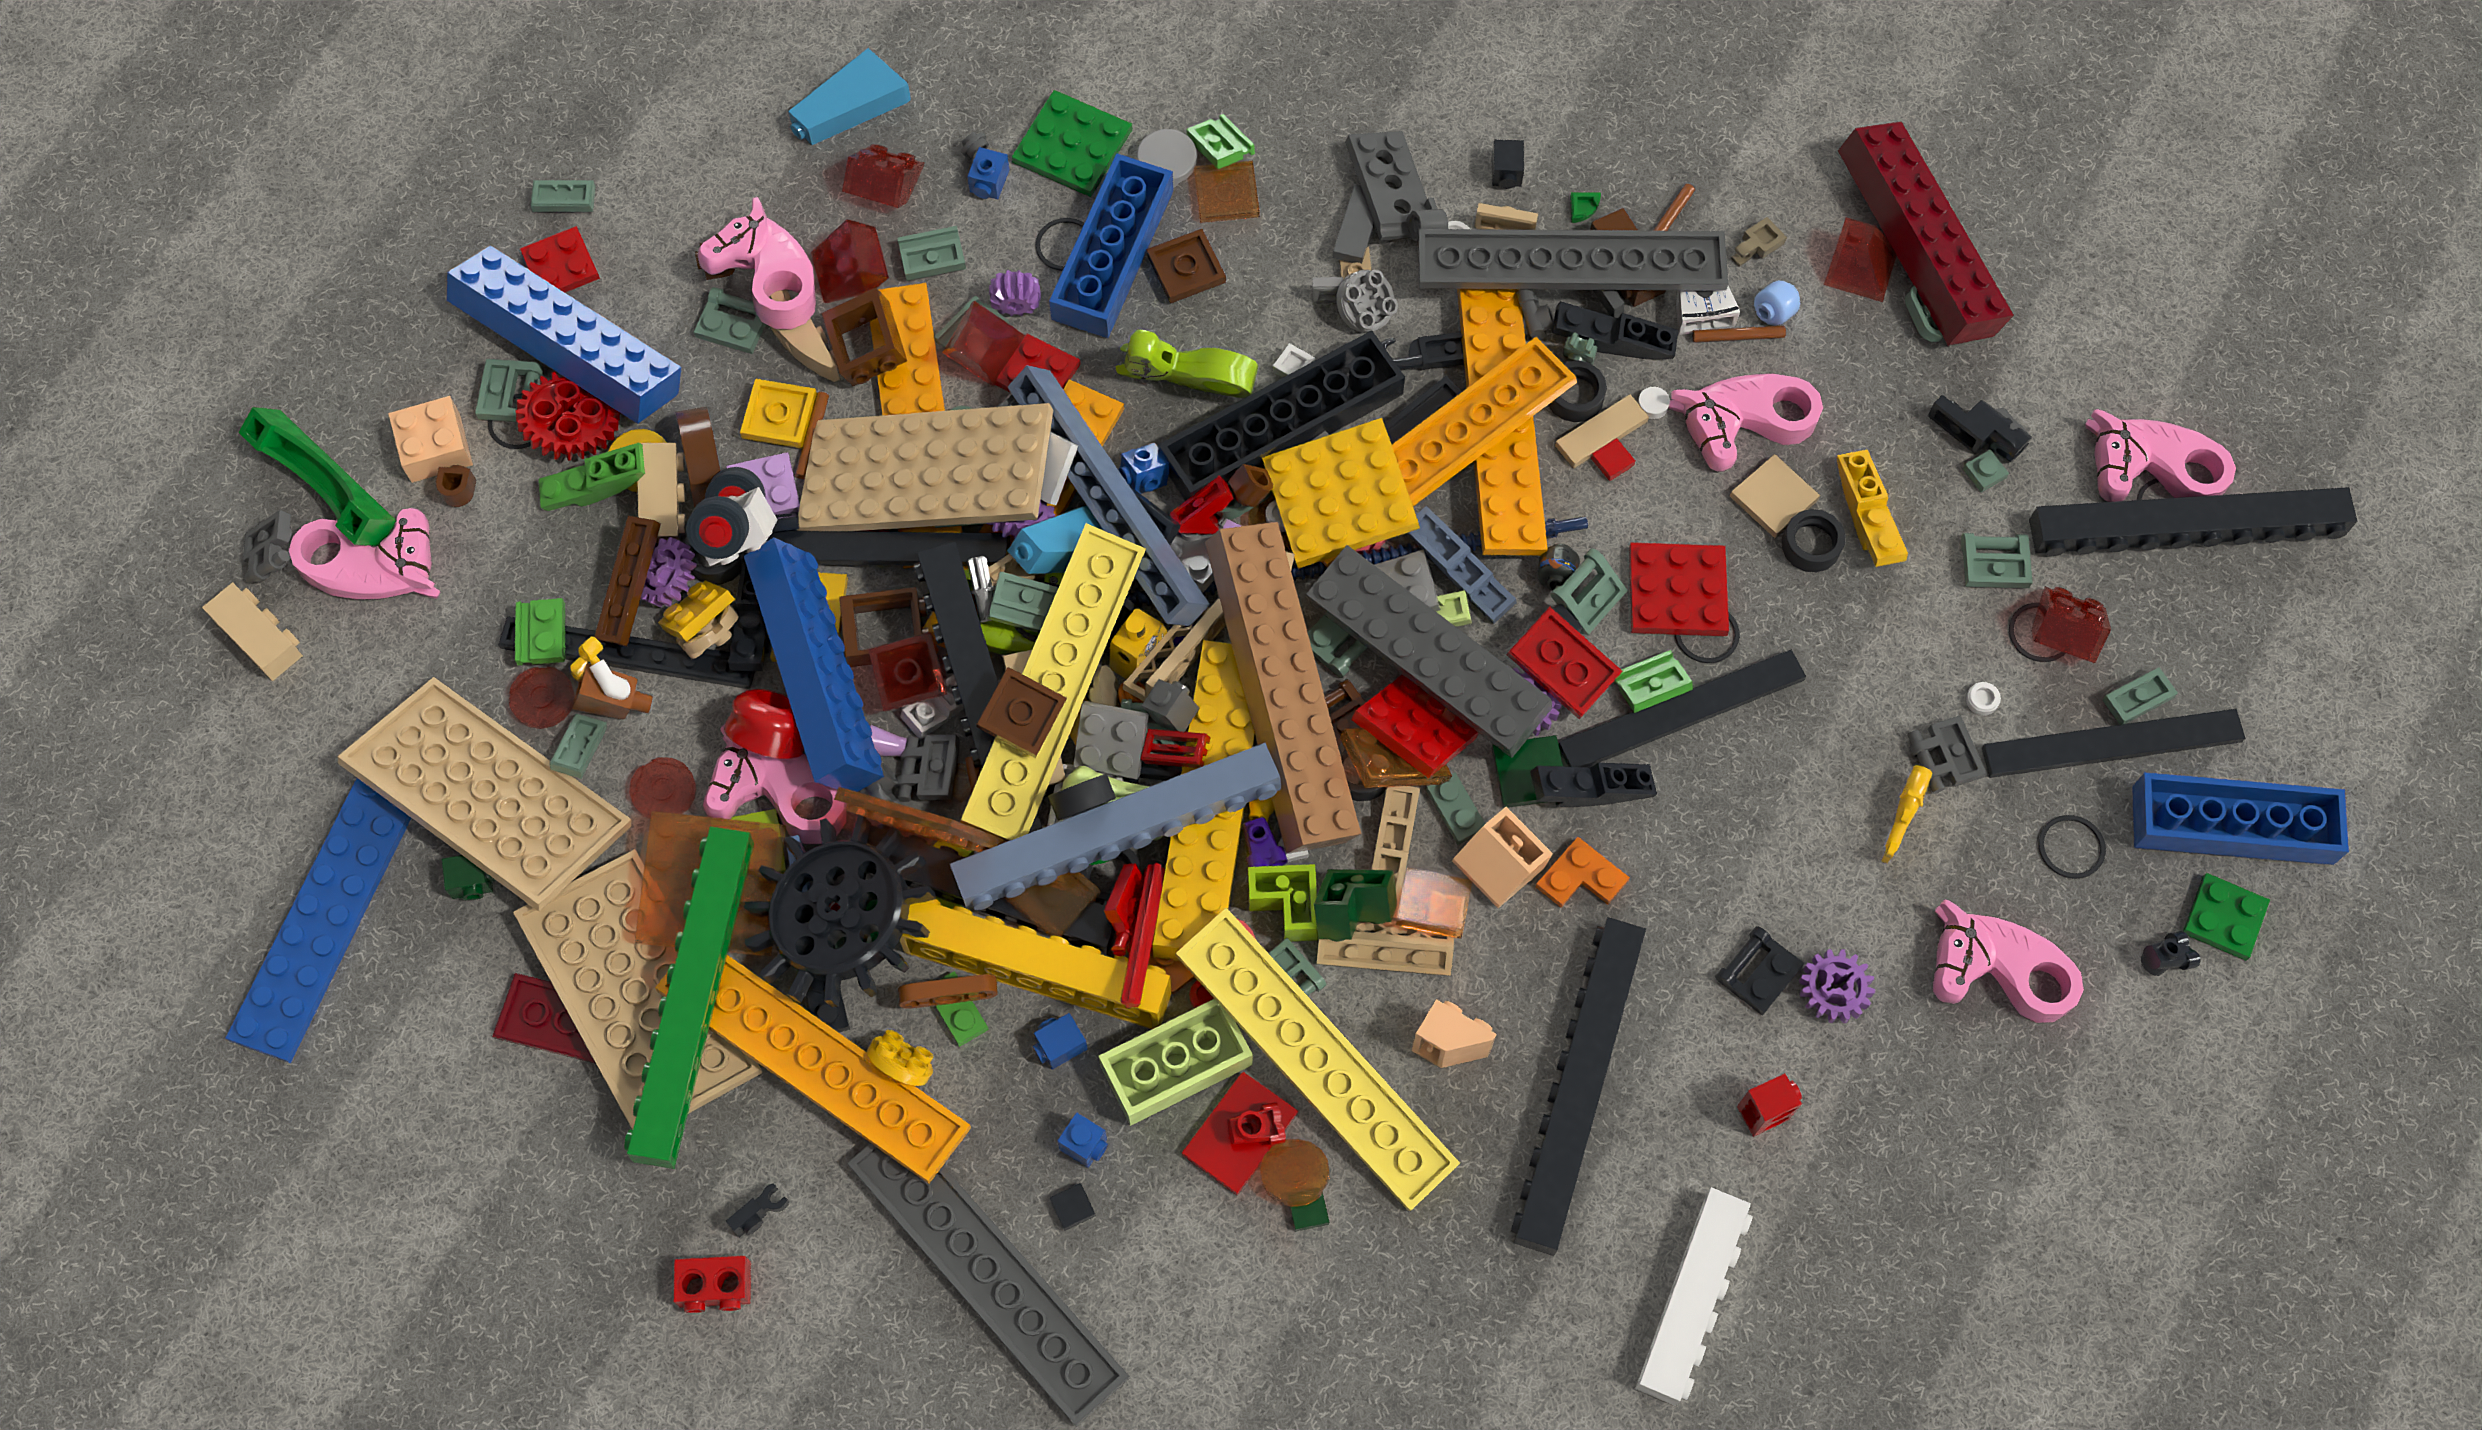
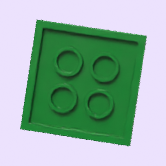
[1012,90,1133,197]

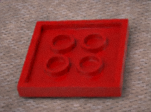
[1629,542,1729,636]
[1351,675,1479,779]

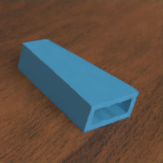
[788,48,911,145]
[1007,506,1104,574]

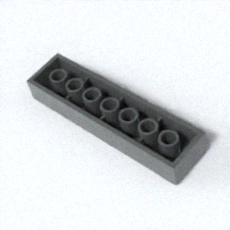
[1306,545,1553,758]

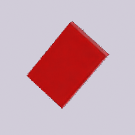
[1506,607,1623,719]
[1182,1072,1298,1196]

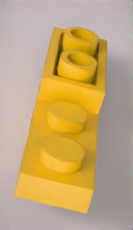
[1837,449,1908,567]

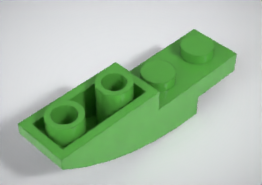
[539,443,645,511]

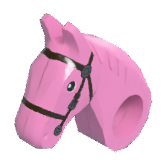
[698,197,816,329]
[1668,374,1823,472]
[2085,409,2236,502]
[289,508,440,599]
[703,725,847,844]
[1933,899,2084,1023]

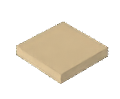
[1730,454,1820,538]

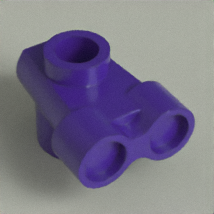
[1242,817,1288,867]

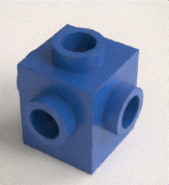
[1118,443,1169,494]

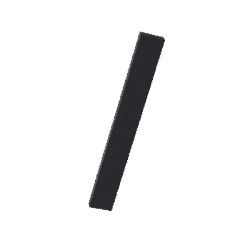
[766,531,1010,567]
[498,616,755,689]
[1558,649,1806,767]
[1982,709,2246,778]

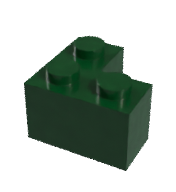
[1314,869,1397,942]

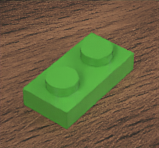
[935,971,989,1047]

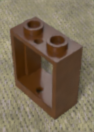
[822,288,907,386]
[839,587,930,667]

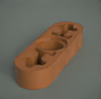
[898,974,998,1009]

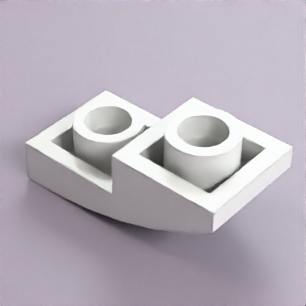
[900,675,964,739]

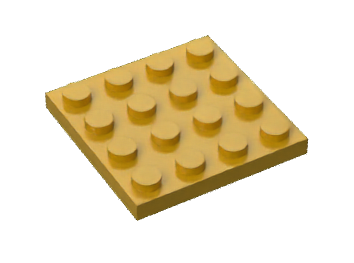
[1262,418,1420,569]

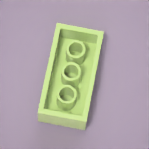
[1099,999,1253,1126]

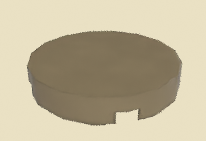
[1089,665,1121,708]

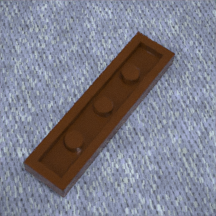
[594,516,661,646]

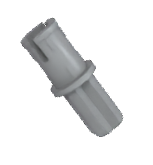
[967,556,995,622]

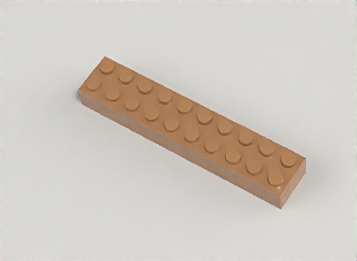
[1205,522,1361,854]

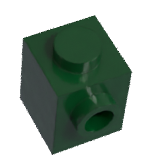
[442,855,496,900]

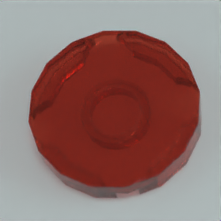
[509,666,575,729]
[629,757,696,821]

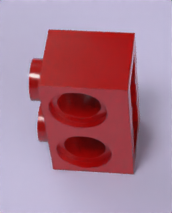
[1737,1073,1802,1137]
[674,1256,751,1313]

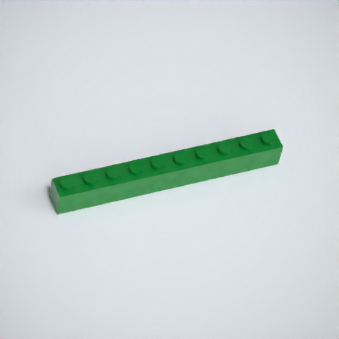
[624,826,754,1169]

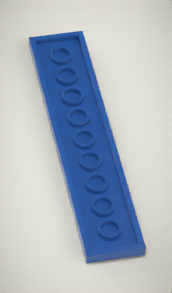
[225,778,411,1063]

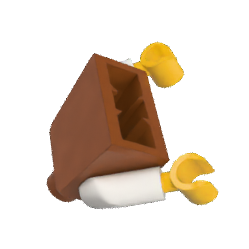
[570,637,653,719]

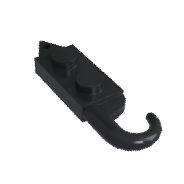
[1381,332,1464,370]

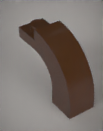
[675,407,720,508]

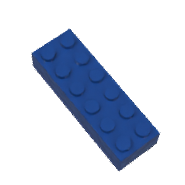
[1049,153,1173,338]
[2132,772,2349,865]

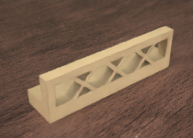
[1123,598,1226,701]
[1317,921,1454,976]

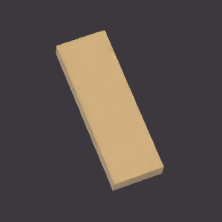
[1555,394,1649,469]

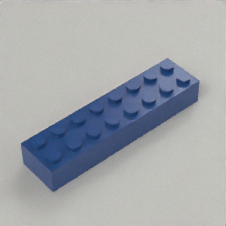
[447,245,682,424]
[744,538,884,794]

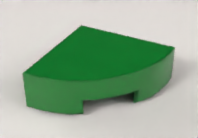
[1570,192,1601,223]

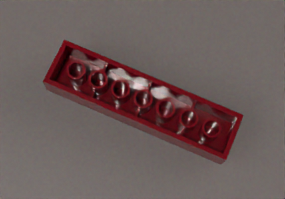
[1838,121,2014,345]

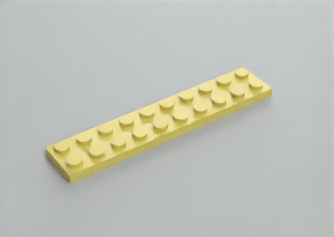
[960,523,1146,842]
[1175,908,1460,1211]

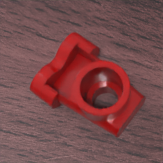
[1227,1102,1286,1146]

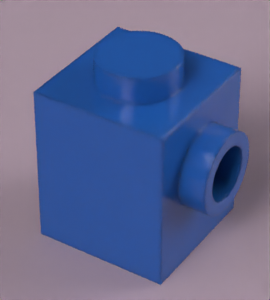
[967,147,1010,199]
[1032,1013,1088,1070]
[1057,1112,1108,1168]

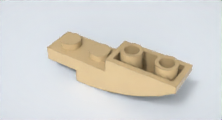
[769,290,840,382]

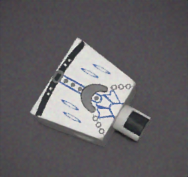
[1675,286,1740,335]

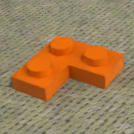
[1536,837,1630,908]

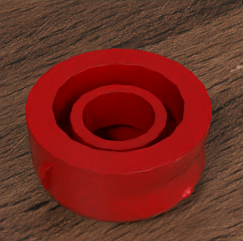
[724,689,804,759]

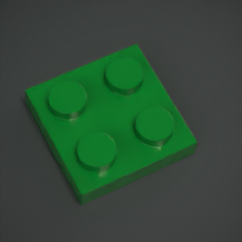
[2183,873,2270,961]

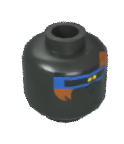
[1537,543,1580,591]

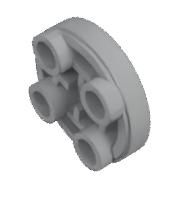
[1137,129,1197,188]
[1337,270,1398,332]

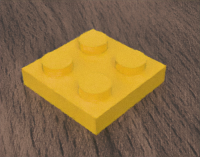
[740,379,817,449]
[658,581,735,642]

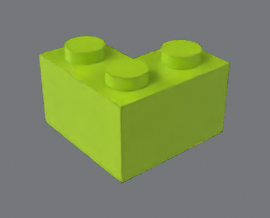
[1248,864,1318,942]

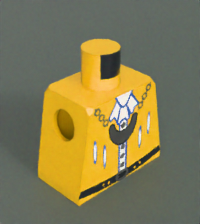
[1110,608,1167,681]

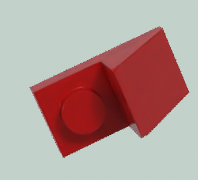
[1170,475,1233,534]

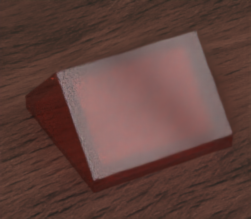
[868,632,948,712]

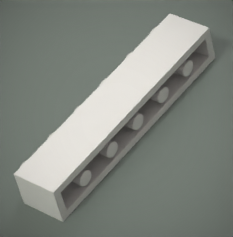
[1635,1187,1753,1406]

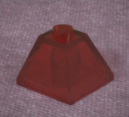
[1824,217,1897,302]
[942,301,1025,386]

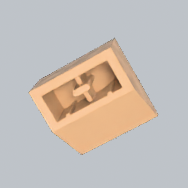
[1452,807,1553,908]
[1412,999,1497,1068]

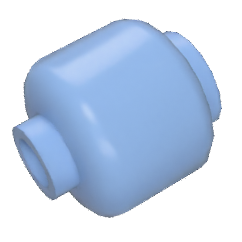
[1754,280,1800,326]

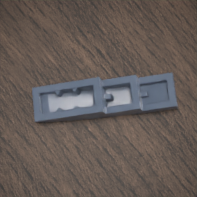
[1408,506,1517,624]

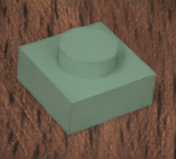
[1963,450,2009,493]

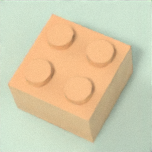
[388,396,473,483]

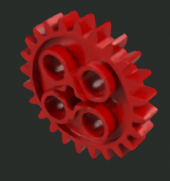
[515,372,620,461]

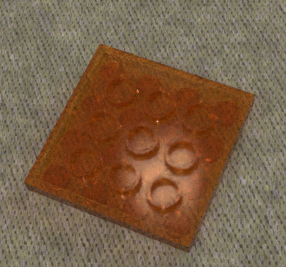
[834,786,1008,853]
[635,811,786,956]

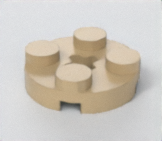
[676,604,739,659]

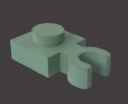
[1563,333,1597,365]

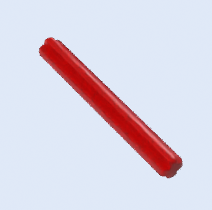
[1120,863,1165,1009]

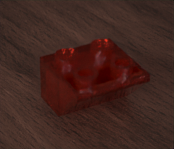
[842,144,924,208]
[811,219,889,303]
[2031,586,2111,663]

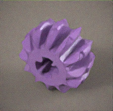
[989,270,1041,316]

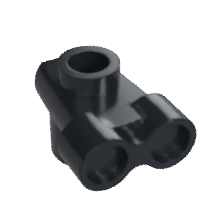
[2141,931,2201,976]

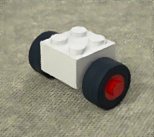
[686,467,777,566]

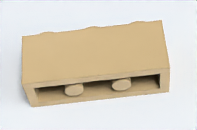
[638,443,685,543]
[202,582,303,681]

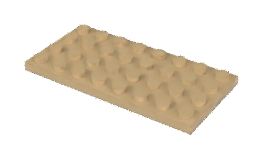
[797,403,1053,531]
[337,677,631,911]
[513,849,762,1130]

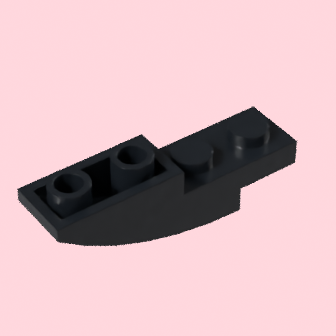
[1552,301,1679,359]
[728,553,770,671]
[1530,762,1657,807]

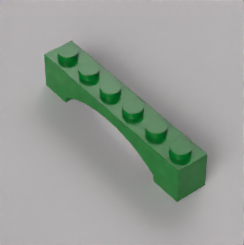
[238,407,397,546]

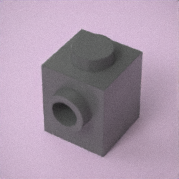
[1141,679,1200,732]

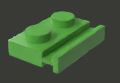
[1186,114,1255,169]
[515,598,565,666]
[1614,650,1693,713]

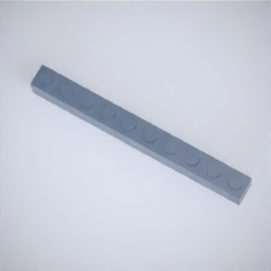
[1008,365,1210,626]
[950,743,1281,910]

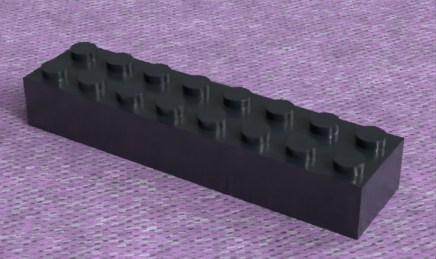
[1158,330,1405,501]

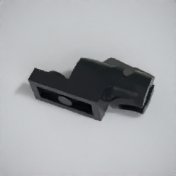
[1928,394,2032,462]

